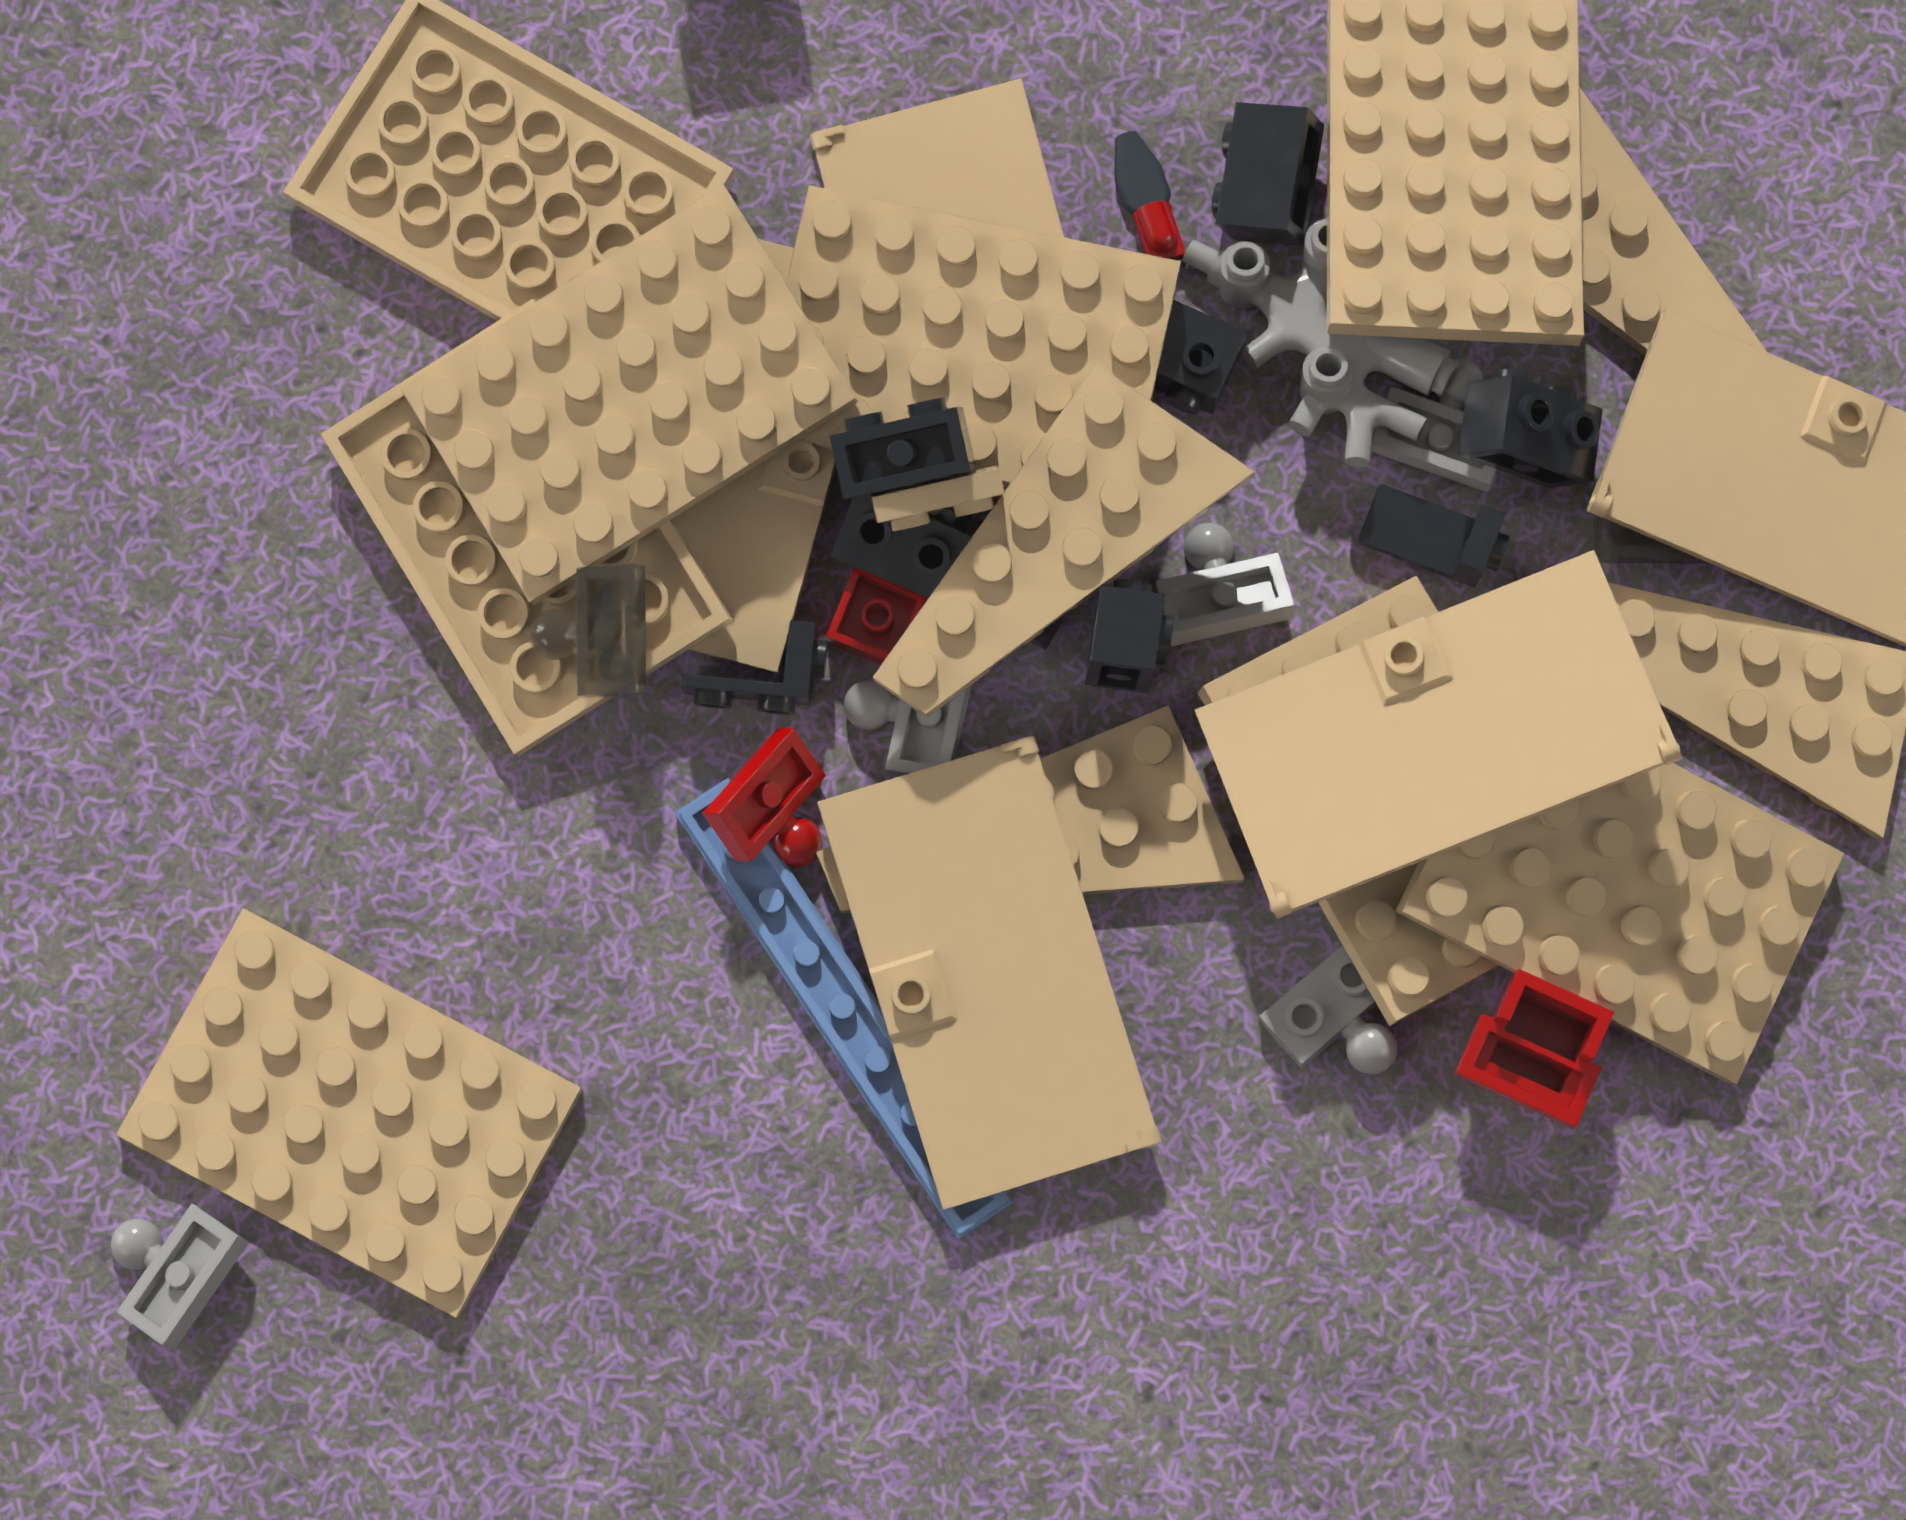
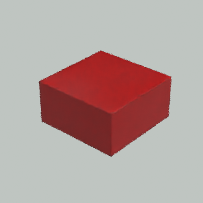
[826,567,929,665]

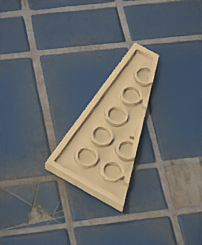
[1579,87,1767,356]
[873,364,1255,717]
[1608,582,1906,841]
[816,705,1245,914]

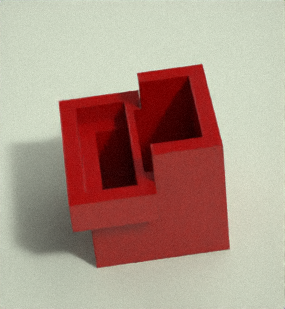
[1454,968,1615,1129]

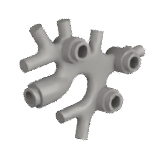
[1182,219,1459,467]

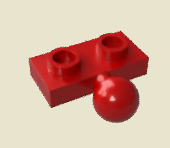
[702,728,826,867]

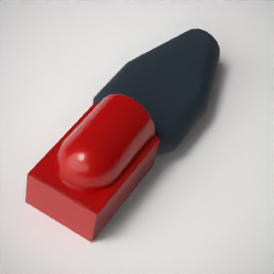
[1114,131,1186,261]

